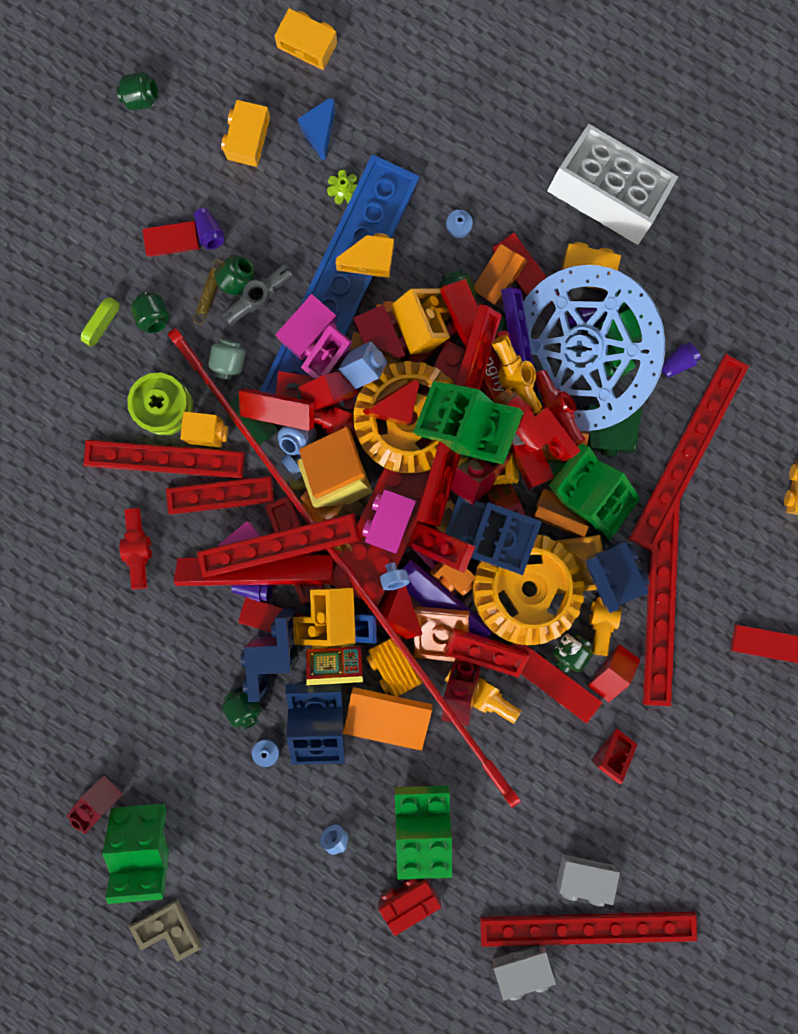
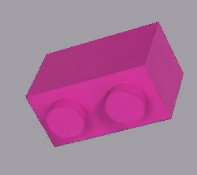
[275,294,337,361]
[362,489,416,553]

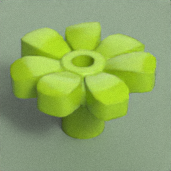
[327,170,357,205]

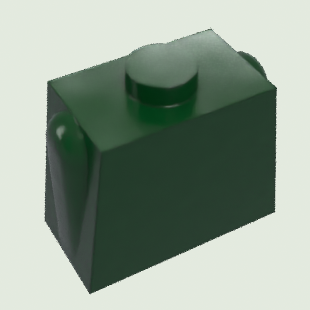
[585,404,643,457]

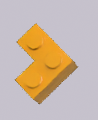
[391,288,451,354]
[293,588,355,646]

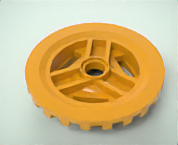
[354,361,454,474]
[473,535,584,645]

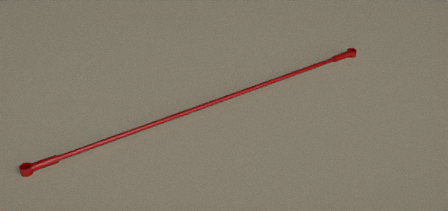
[167,327,521,808]

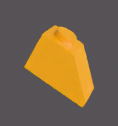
[336,233,394,278]

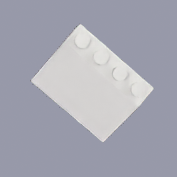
[547,124,678,245]

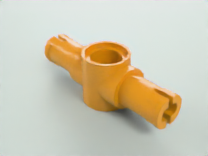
[492,335,542,414]
[589,598,621,656]
[445,669,521,724]

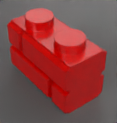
[378,879,442,936]

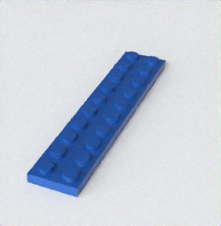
[260,154,420,394]

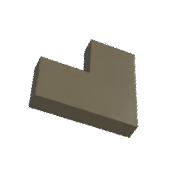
[128,898,202,962]

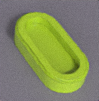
[81,297,120,347]

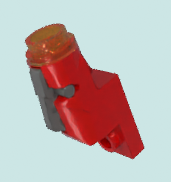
[492,387,580,462]

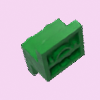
[597,289,651,379]
[413,381,523,465]
[549,443,640,541]
[395,785,452,879]
[102,803,169,904]

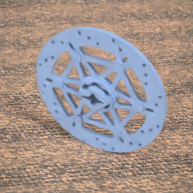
[523,265,665,431]

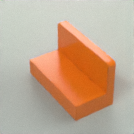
[474,245,528,307]
[531,489,588,538]

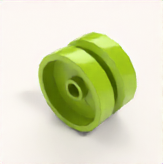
[127,372,193,435]

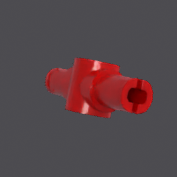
[534,370,586,446]
[314,407,381,439]
[119,508,152,590]

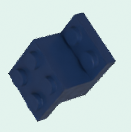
[445,495,542,575]
[583,540,650,613]
[241,607,299,702]
[285,682,345,765]

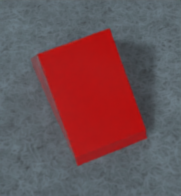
[298,371,359,411]
[362,380,419,425]
[376,586,423,640]
[587,644,640,702]
[591,728,638,785]

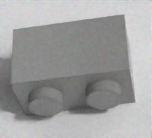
[556,854,620,907]
[492,945,556,1001]

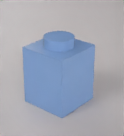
[338,341,388,389]

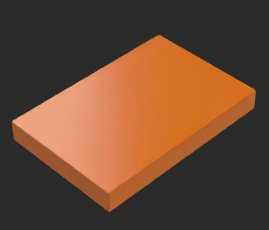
[344,687,433,751]

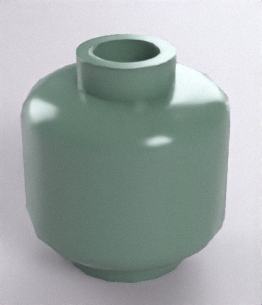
[208,339,245,380]

